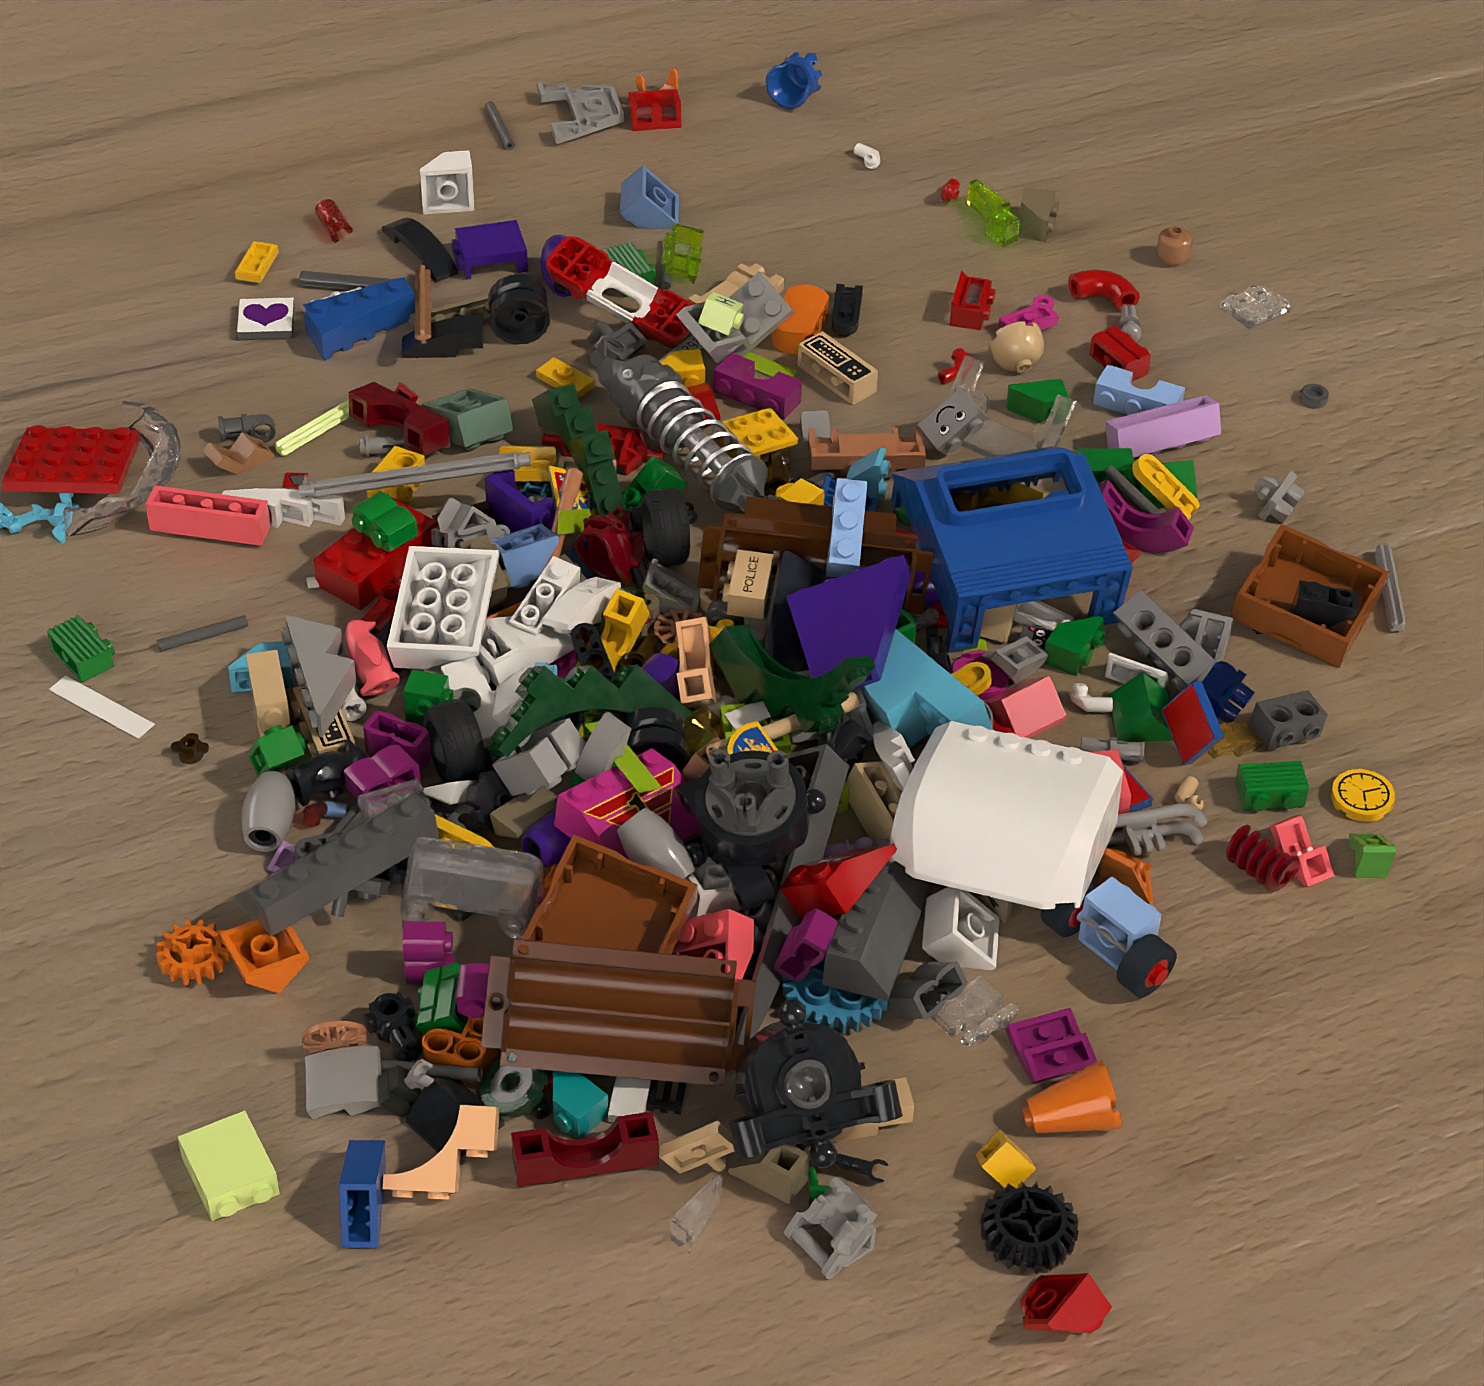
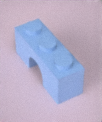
[1093,365,1185,415]
[826,478,867,577]

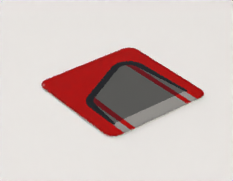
[283,472,308,488]

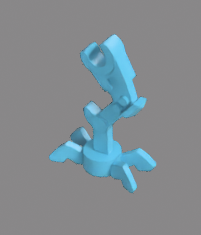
[0,493,79,543]

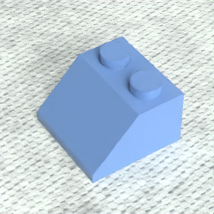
[620,165,679,229]
[490,524,559,588]

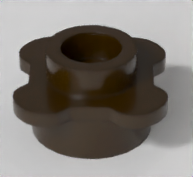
[171,733,209,764]

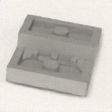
[305,1046,381,1119]

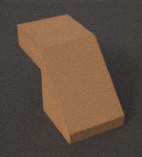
[203,432,275,474]

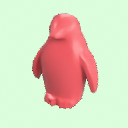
[345,620,400,696]

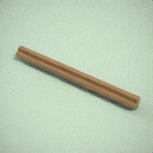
[415,265,431,344]

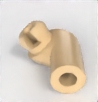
[1174,776,1204,810]

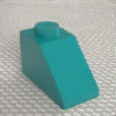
[553,1070,608,1140]

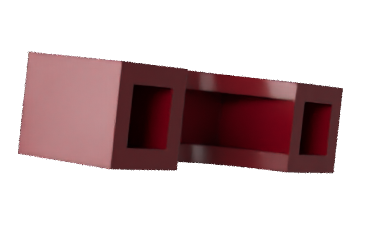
[348,382,449,456]
[511,1111,659,1187]

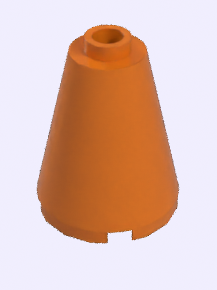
[1021,1060,1122,1133]

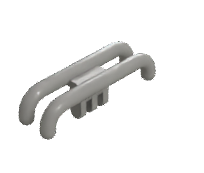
[1107,804,1207,856]

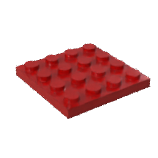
[2,425,140,494]

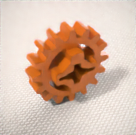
[156,919,230,985]

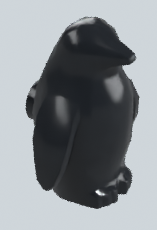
[815,715,874,773]
[285,739,366,807]

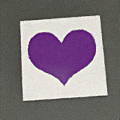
[237,297,294,340]

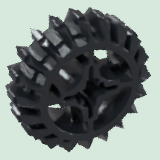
[980,1181,1079,1274]

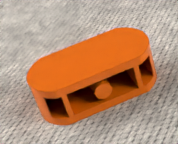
[771,284,829,354]

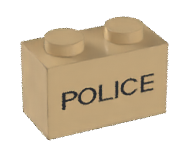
[722,550,774,620]

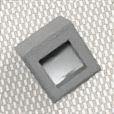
[800,410,830,445]

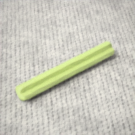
[275,399,350,456]

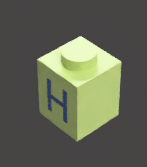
[698,292,744,335]

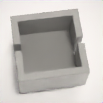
[492,718,586,796]

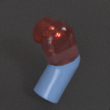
[302,801,349,826]

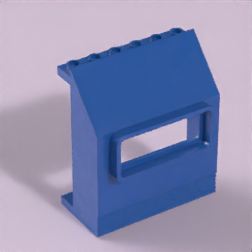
[891,446,1133,652]

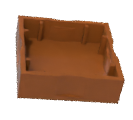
[1230,524,1390,668]
[518,834,698,954]

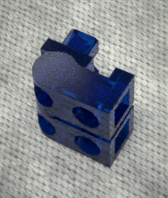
[1202,661,1255,726]

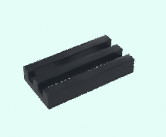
[646,1080,687,1115]

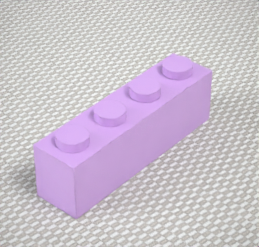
[1105,395,1221,459]

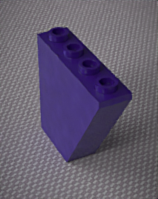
[786,555,911,690]

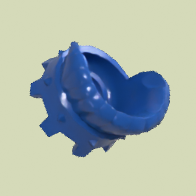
[765,52,822,109]

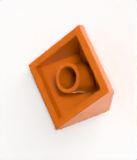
[220,920,309,994]

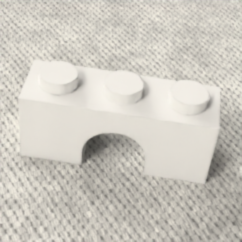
[441,656,500,747]

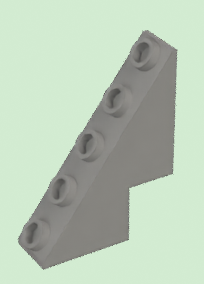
[281,615,356,738]

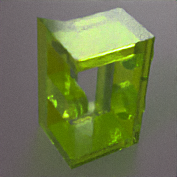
[661,223,704,284]

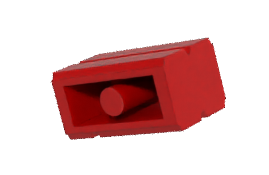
[1089,325,1151,381]

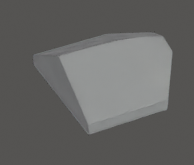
[642,558,701,613]
[1179,609,1233,669]

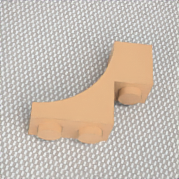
[676,617,717,708]
[382,1105,500,1199]

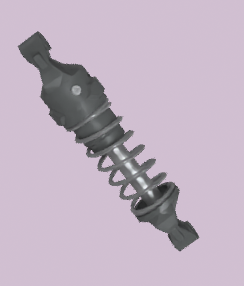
[590,336,779,513]

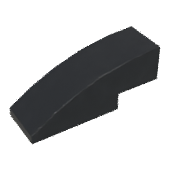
[401,314,483,358]

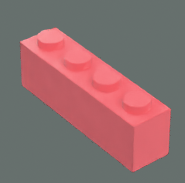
[146,485,271,546]

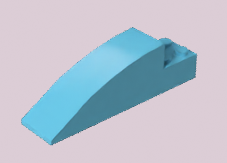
[860,629,993,748]

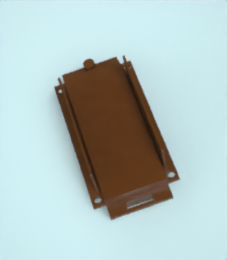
[697,496,934,614]
[481,939,756,1086]

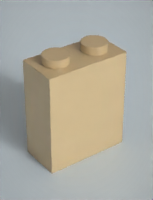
[246,650,291,737]

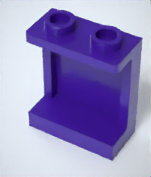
[451,220,528,279]
[485,470,554,533]

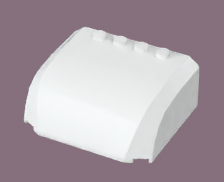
[888,721,1123,909]

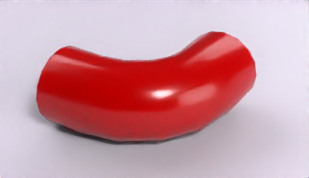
[1068,269,1140,311]

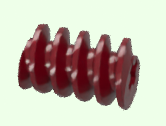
[1226,825,1300,892]

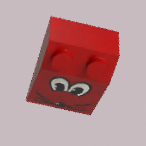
[780,844,897,919]

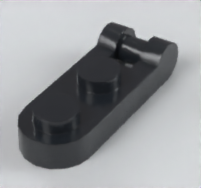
[832,284,863,336]

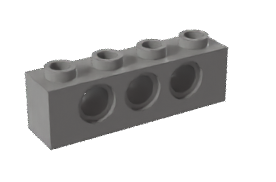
[1113,590,1223,692]

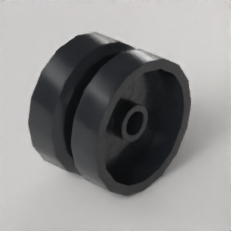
[488,274,550,345]
[622,707,689,773]

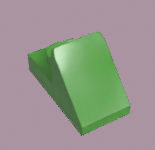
[1348,833,1396,878]

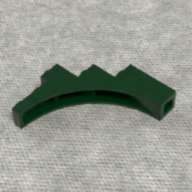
[532,383,627,516]
[709,625,876,734]
[487,665,691,758]

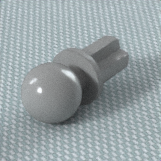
[1119,304,1141,342]

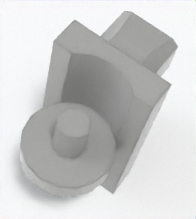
[1255,471,1305,523]

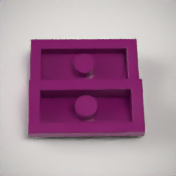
[1005,1008,1097,1084]

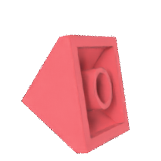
[984,676,1066,738]

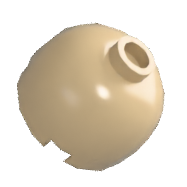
[988,321,1044,373]

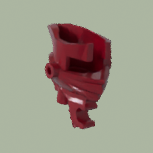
[573,505,644,585]

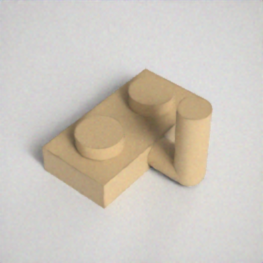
[659,1121,734,1174]

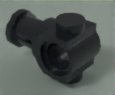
[363,992,423,1062]

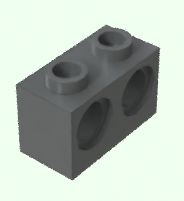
[1249,690,1328,749]

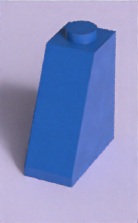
[339,1140,386,1248]

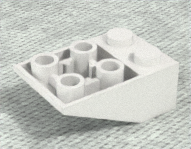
[476,616,574,686]

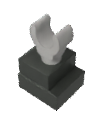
[378,1059,434,1117]

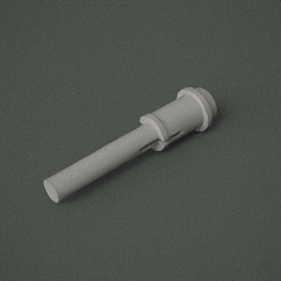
[359,435,451,457]

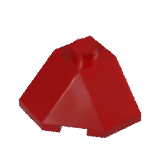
[1020,1273,1112,1334]

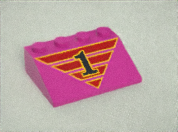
[554,748,699,859]

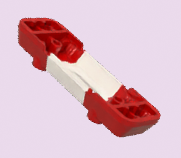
[546,236,694,348]

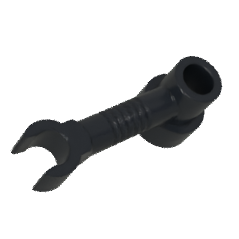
[925,624,953,674]
[795,1143,888,1183]

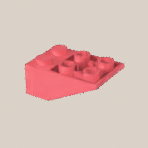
[675,909,754,979]

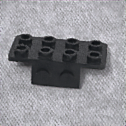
[762,551,831,673]

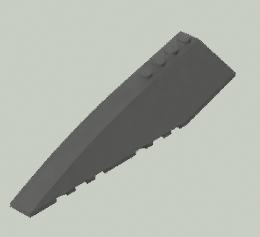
[709,744,849,1080]

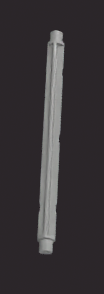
[299,452,531,498]

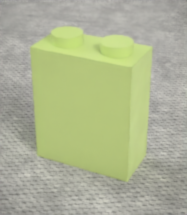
[178,1111,280,1221]

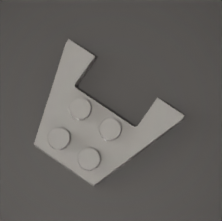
[537,82,624,144]

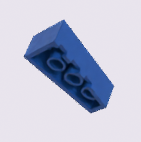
[303,277,415,361]

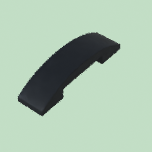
[382,218,458,283]

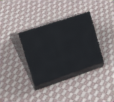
[405,1078,505,1157]

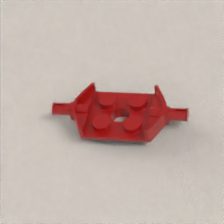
[541,423,665,476]

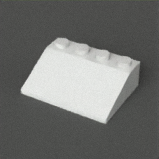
[387,546,499,669]

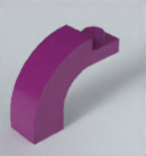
[1098,480,1194,553]

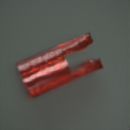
[315,199,353,243]

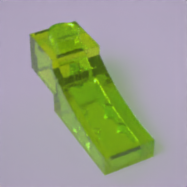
[967,179,1020,248]

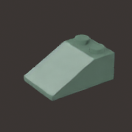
[421,388,514,449]

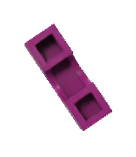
[714,352,802,420]

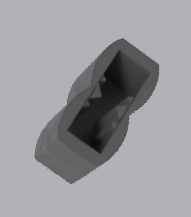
[889,962,968,1019]

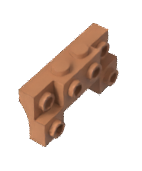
[808,427,926,478]

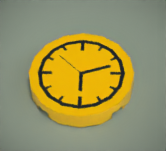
[1330,769,1395,822]

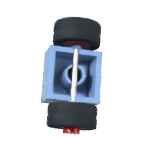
[1041,876,1177,998]

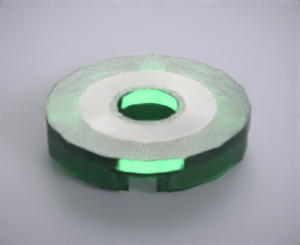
[480,1053,548,1118]

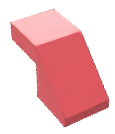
[1269,815,1335,887]

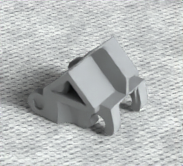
[431,498,510,548]
[784,1178,878,1279]

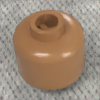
[1157,225,1192,266]

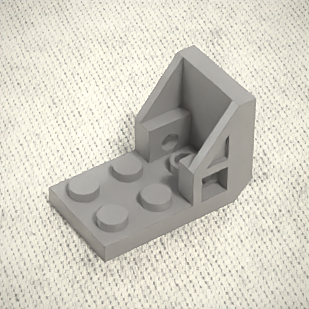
[676,271,795,365]

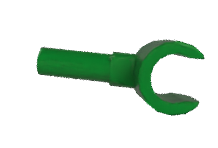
[808,1166,830,1205]

